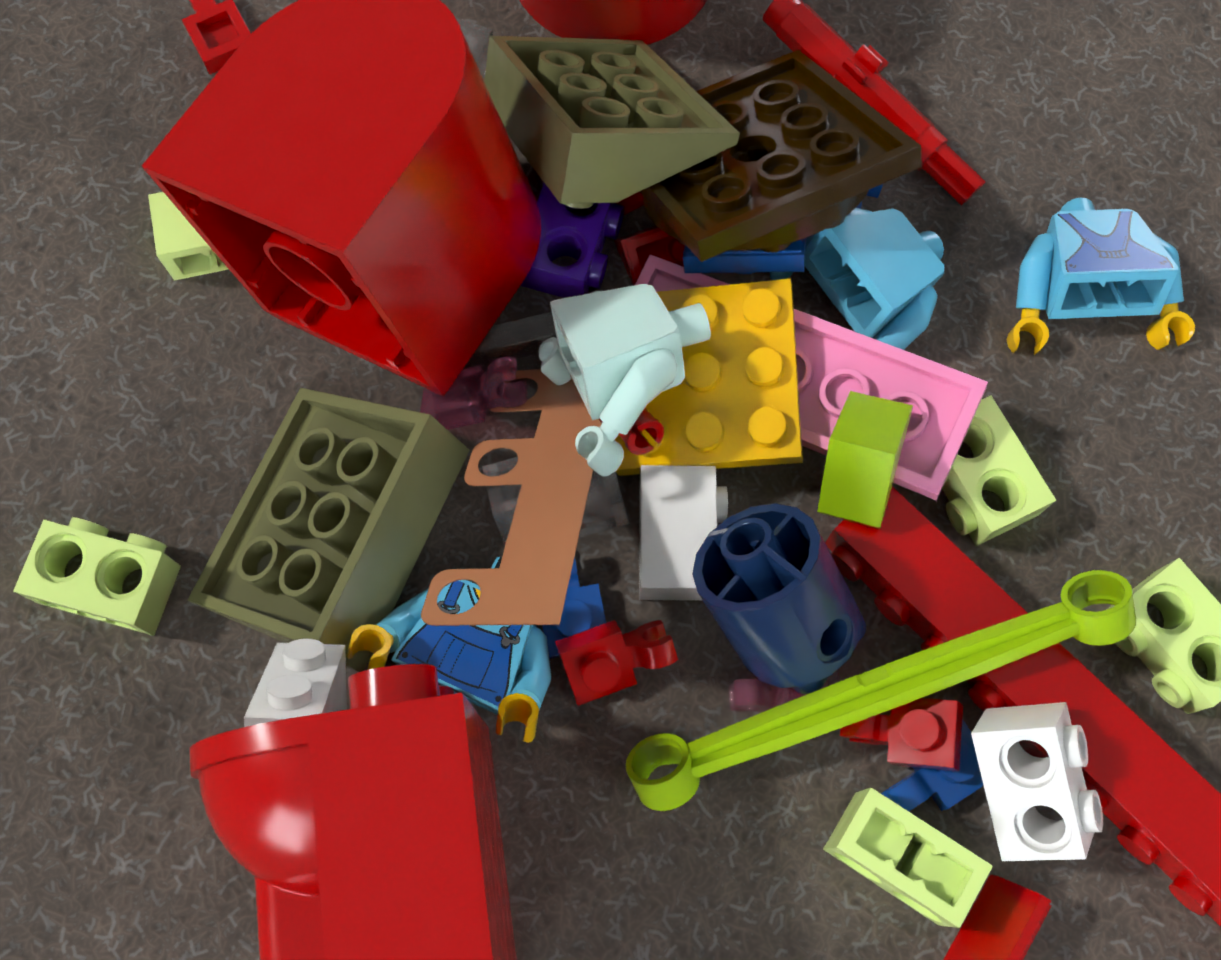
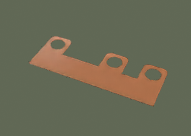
[421,369,602,626]

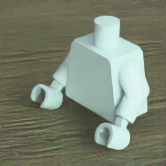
[539,284,711,476]

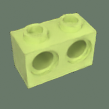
[942,395,1056,546]
[13,517,181,636]
[1106,558,1221,714]
[823,788,993,928]

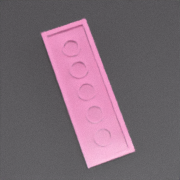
[635,255,988,501]

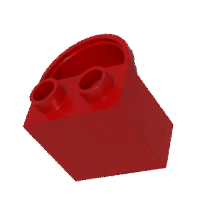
[189,664,517,960]

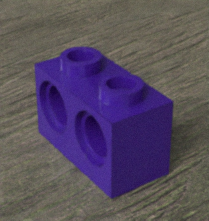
[520,183,625,298]

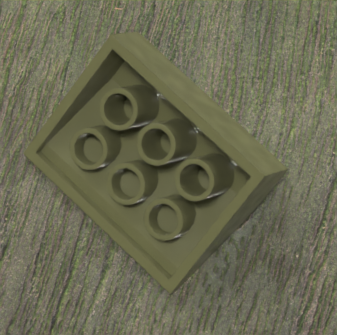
[484,36,740,209]
[187,388,470,672]

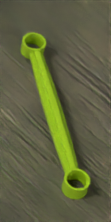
[626,570,1136,811]

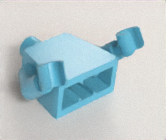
[770,208,945,350]

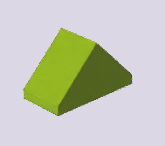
[817,391,913,529]

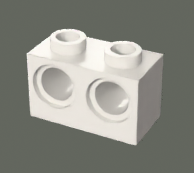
[971,702,1103,861]

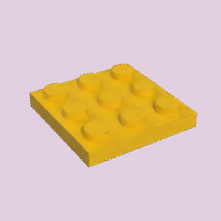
[614,278,803,476]

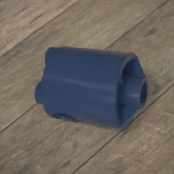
[692,503,866,694]

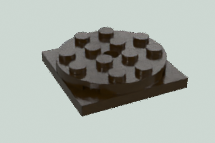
[640,50,922,262]

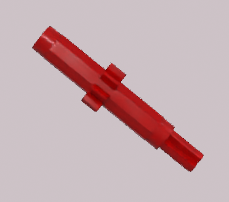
[762,0,986,206]

